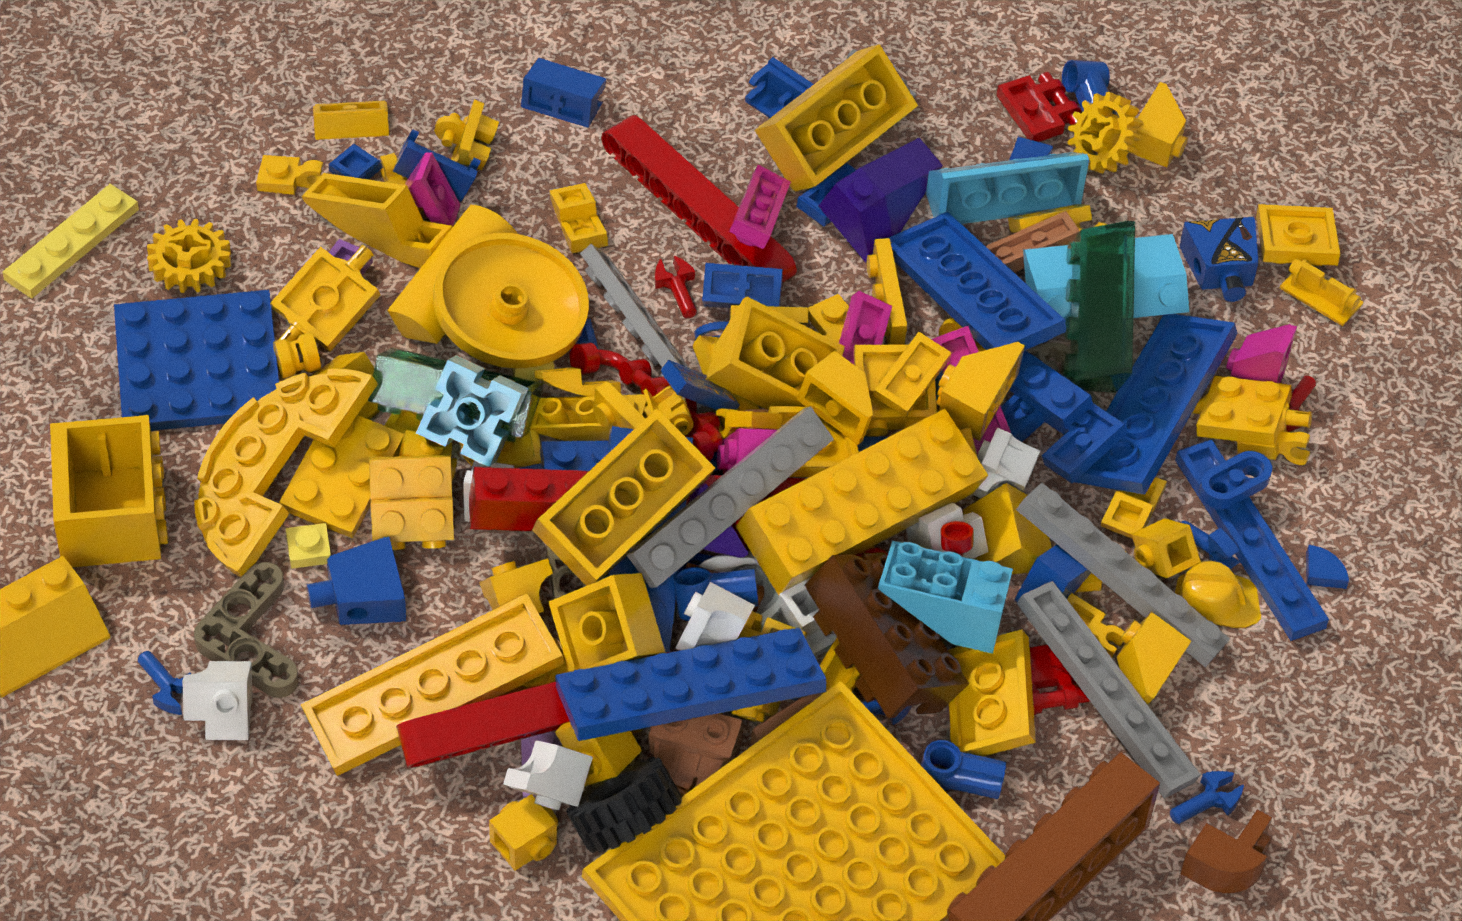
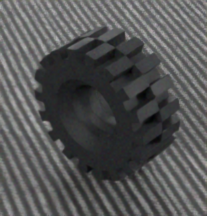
[566,757,682,853]

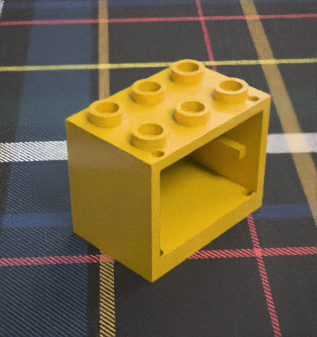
[50,415,168,567]

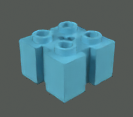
[416,355,529,467]

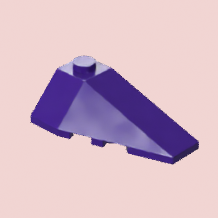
[818,137,943,263]

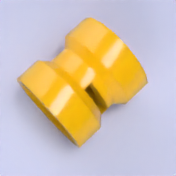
[273,332,321,379]

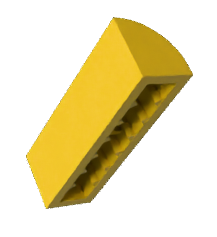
[387,204,518,344]

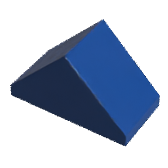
[1014,544,1091,602]

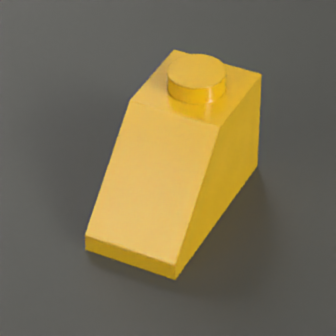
[1129,82,1188,168]
[797,351,873,445]
[1117,611,1191,705]

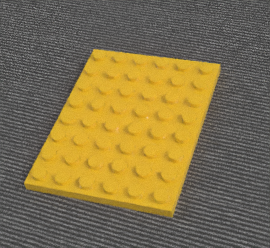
[581,681,1005,921]

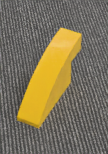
[302,173,452,268]

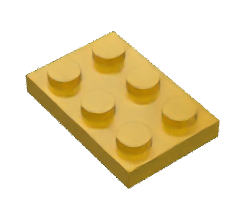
[279,415,404,538]
[948,629,1036,757]

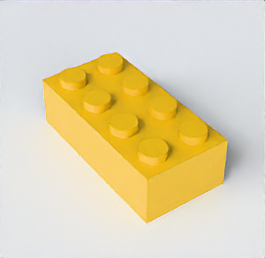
[754,44,918,192]
[532,408,715,586]

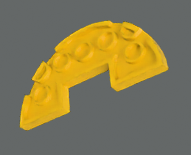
[194,369,378,577]

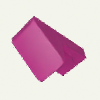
[405,152,461,227]

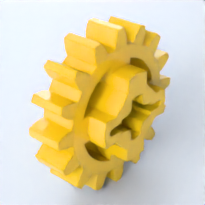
[1067,92,1143,174]
[147,219,231,293]

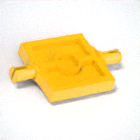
[270,245,381,352]
[1192,376,1312,446]

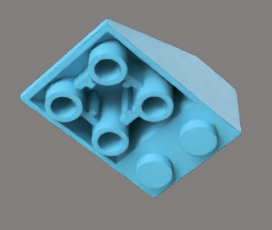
[878,540,1013,654]

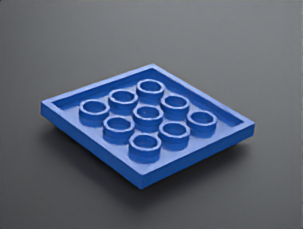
[114,290,279,431]

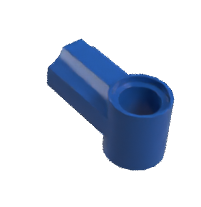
[1062,60,1118,115]
[674,567,759,621]
[921,740,1006,799]

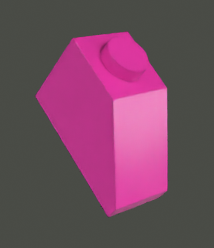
[1226,324,1297,383]

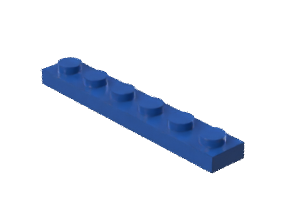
[1175,439,1329,641]

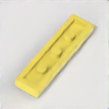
[2,184,139,299]

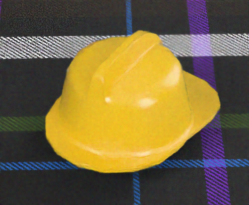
[1175,561,1262,628]

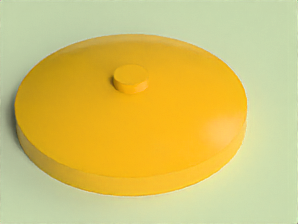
[433,233,589,369]

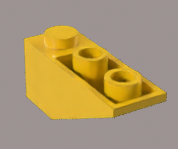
[530,394,648,441]

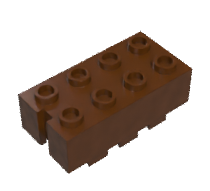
[805,552,969,718]

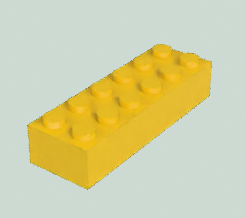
[736,409,988,595]

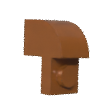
[1180,809,1273,893]

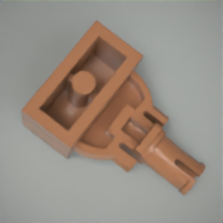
[649,713,743,796]

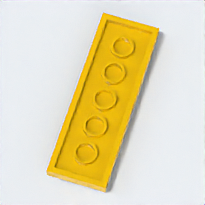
[301,594,565,776]

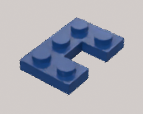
[1001,394,1127,484]

